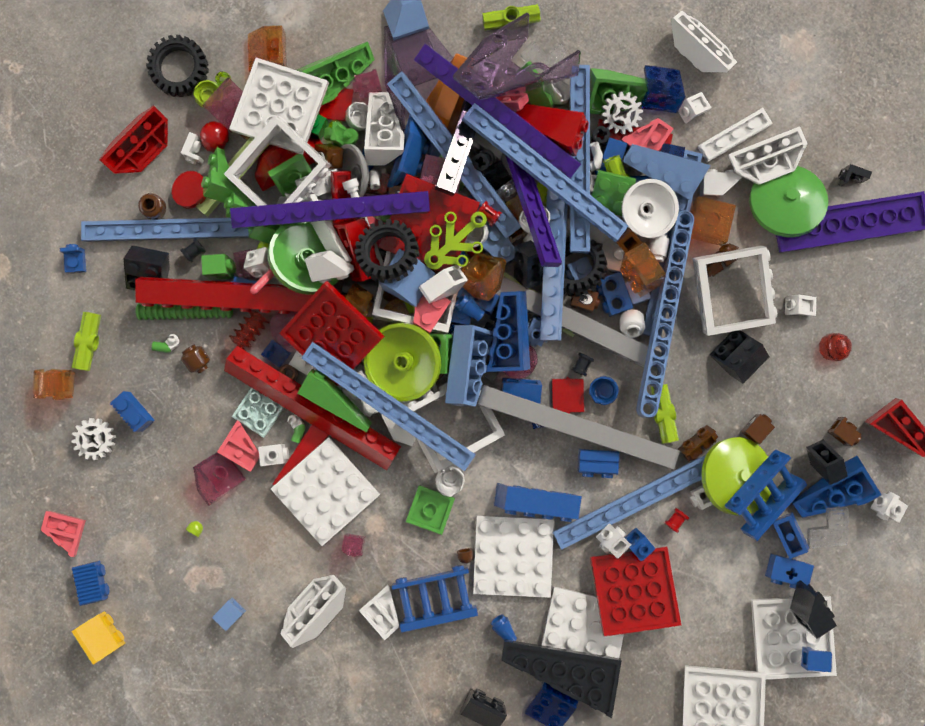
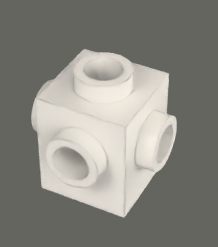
[244,247,270,278]
[871,492,908,523]
[596,523,631,558]

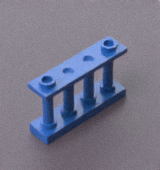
[725,449,807,541]
[392,565,478,633]

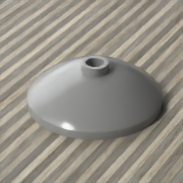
[336,144,369,197]

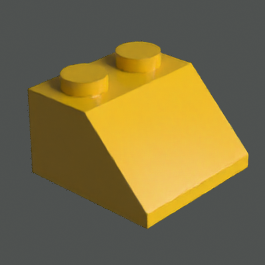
[71,611,126,665]

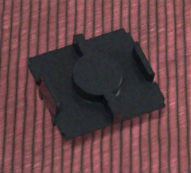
[480,161,513,194]

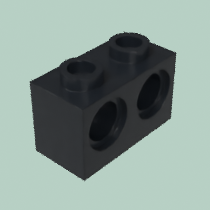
[514,240,543,289]

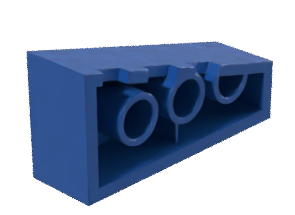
[486,291,530,372]
[494,483,582,522]

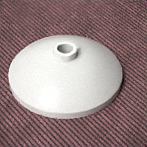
[622,179,679,238]

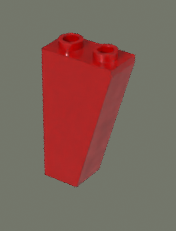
[516,104,589,156]

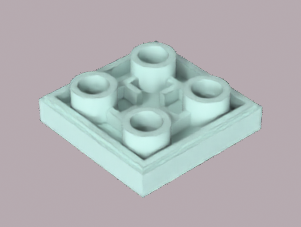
[232,388,284,438]

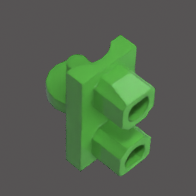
[324,122,358,147]

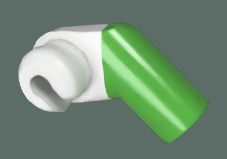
[151,334,179,353]
[287,415,305,443]

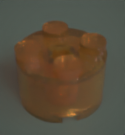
[33,369,75,400]

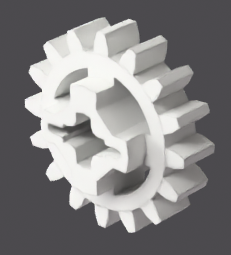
[601,92,643,134]
[71,418,116,460]

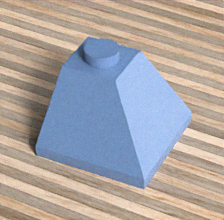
[383,0,429,40]

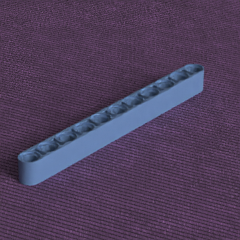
[636,210,694,418]

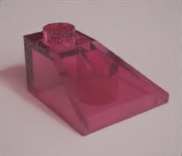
[193,453,246,506]

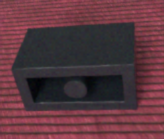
[806,439,848,485]

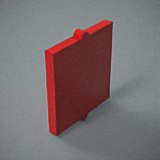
[319,88,354,122]
[552,377,584,414]

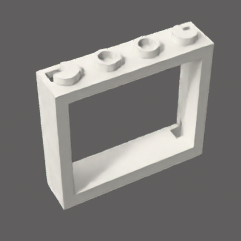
[224,115,331,206]
[693,246,777,336]
[371,251,463,334]
[405,383,505,473]

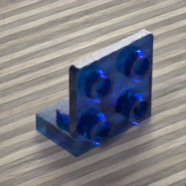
[641,65,686,113]
[525,681,579,726]

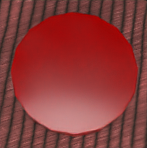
[172,171,206,209]

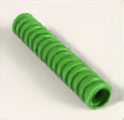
[136,303,233,320]

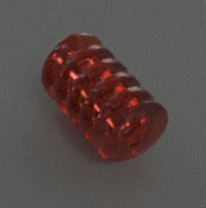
[229,310,270,351]

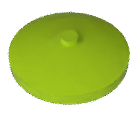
[364,323,441,401]
[701,437,773,516]

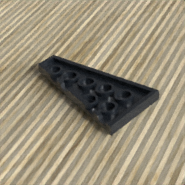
[501,639,622,718]

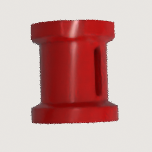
[477,201,502,227]
[664,507,690,534]

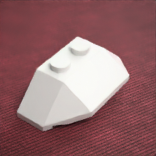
[671,11,737,72]
[728,126,807,185]
[281,575,346,648]

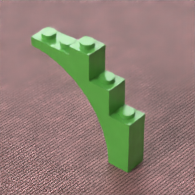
[201,147,284,244]

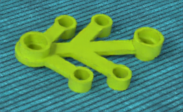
[424,212,487,269]

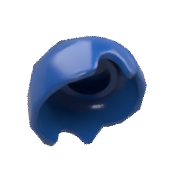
[589,376,619,405]

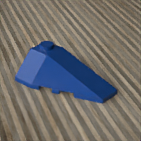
[792,456,882,518]

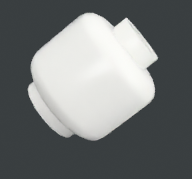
[619,309,645,338]

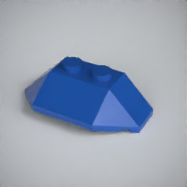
[387,115,430,188]

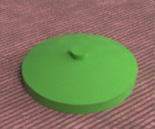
[749,166,828,237]
[268,222,339,295]

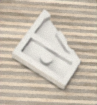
[359,585,400,640]

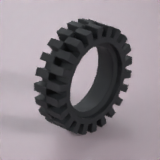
[146,35,209,97]
[355,219,420,283]
[563,237,608,297]

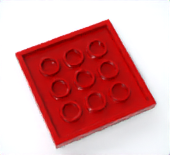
[379,174,480,271]
[279,281,385,386]
[590,547,682,637]

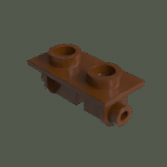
[706,243,739,277]
[678,425,718,462]

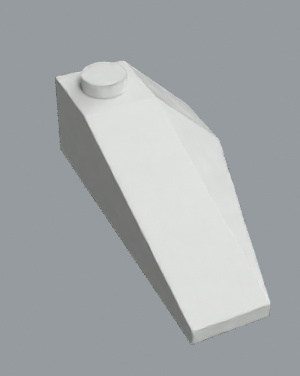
[364,92,404,165]

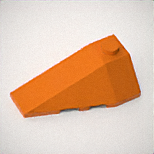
[426,53,474,134]

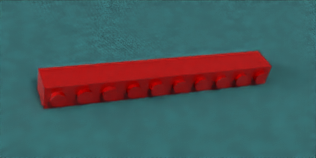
[135,277,335,314]
[224,346,402,471]

